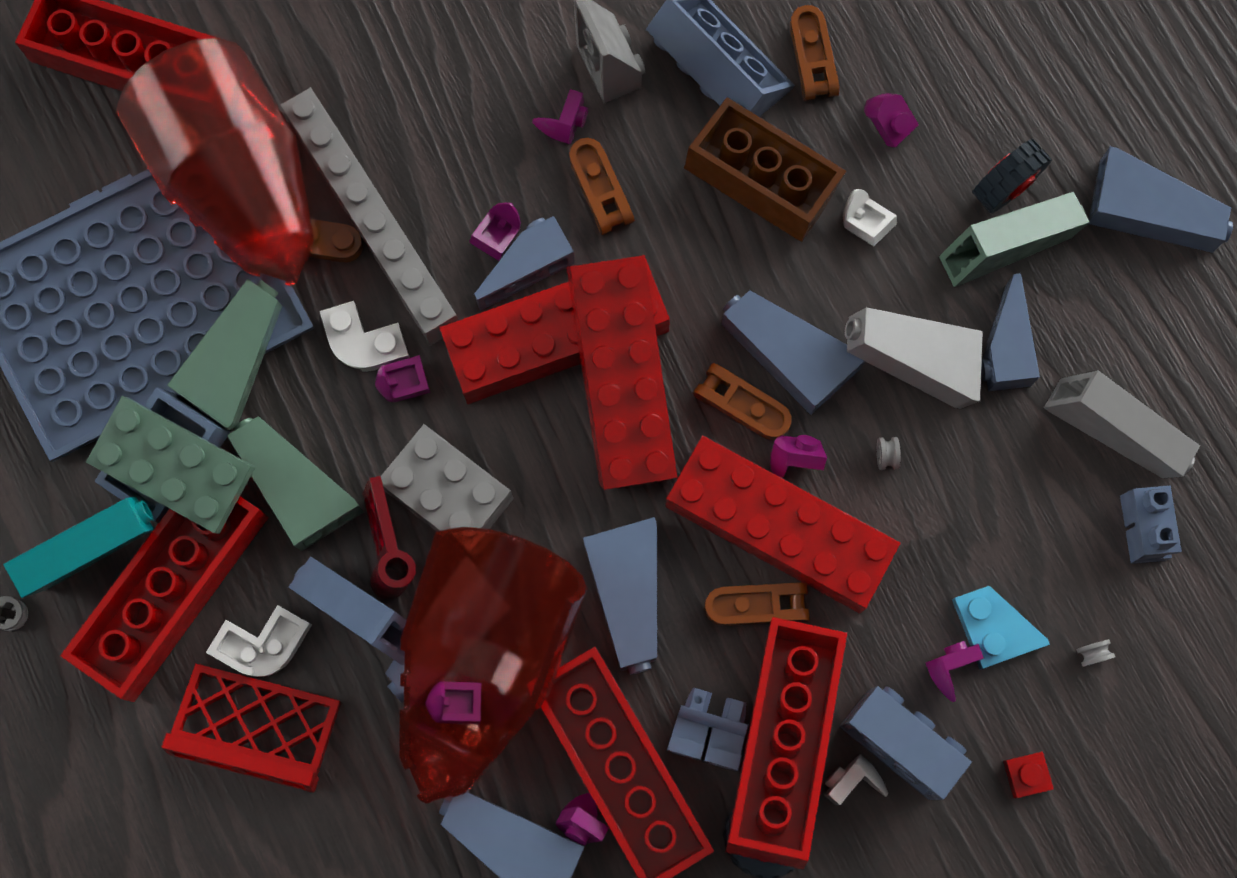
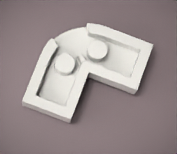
[319,301,410,372]
[206,605,312,677]

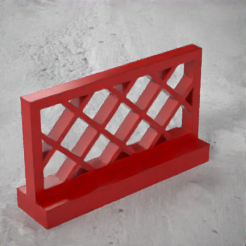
[161,664,341,793]

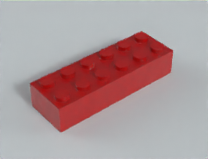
[15,0,246,123]
[566,255,678,490]
[439,258,670,405]
[665,435,901,614]
[60,496,269,702]
[725,617,847,870]
[529,647,714,878]

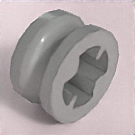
[877,437,901,470]
[0,596,28,632]
[1076,639,1116,667]

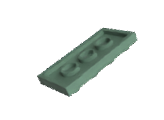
[86,396,255,534]

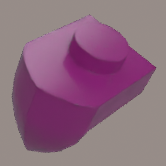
[532,89,588,144]
[864,93,919,147]
[469,202,521,261]
[375,355,430,403]
[770,435,827,479]
[926,641,984,702]
[425,681,481,724]
[555,793,609,845]

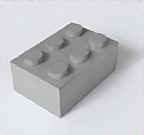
[381,424,514,556]

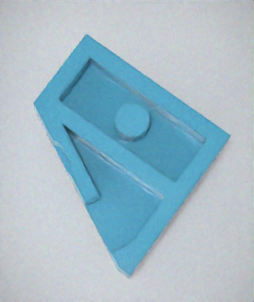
[952,586,1050,670]

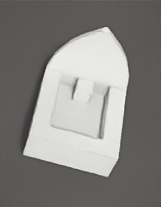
[843,189,897,246]
[824,754,888,805]

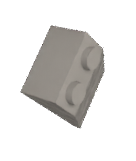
[574,0,645,103]

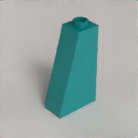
[3,496,154,598]

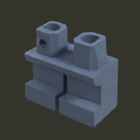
[1120,485,1182,564]
[666,688,748,771]

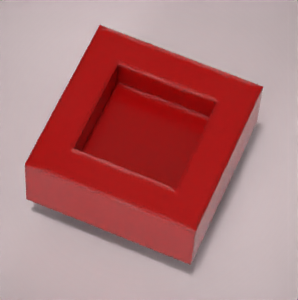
[1003,751,1054,798]

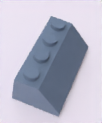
[646,0,795,117]

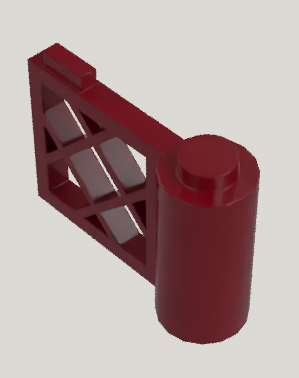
[362,476,416,599]

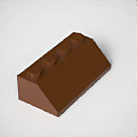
[684,97,846,242]

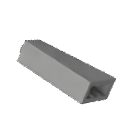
[845,307,983,409]
[1044,371,1200,478]

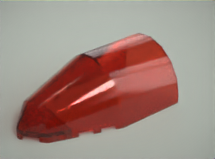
[117,38,314,286]
[399,527,587,803]

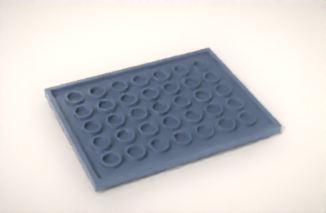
[0,137,315,462]

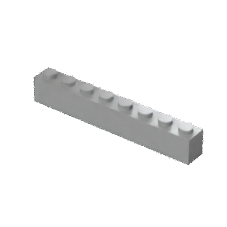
[280,87,458,346]

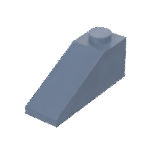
[474,216,575,311]
[981,273,1040,391]

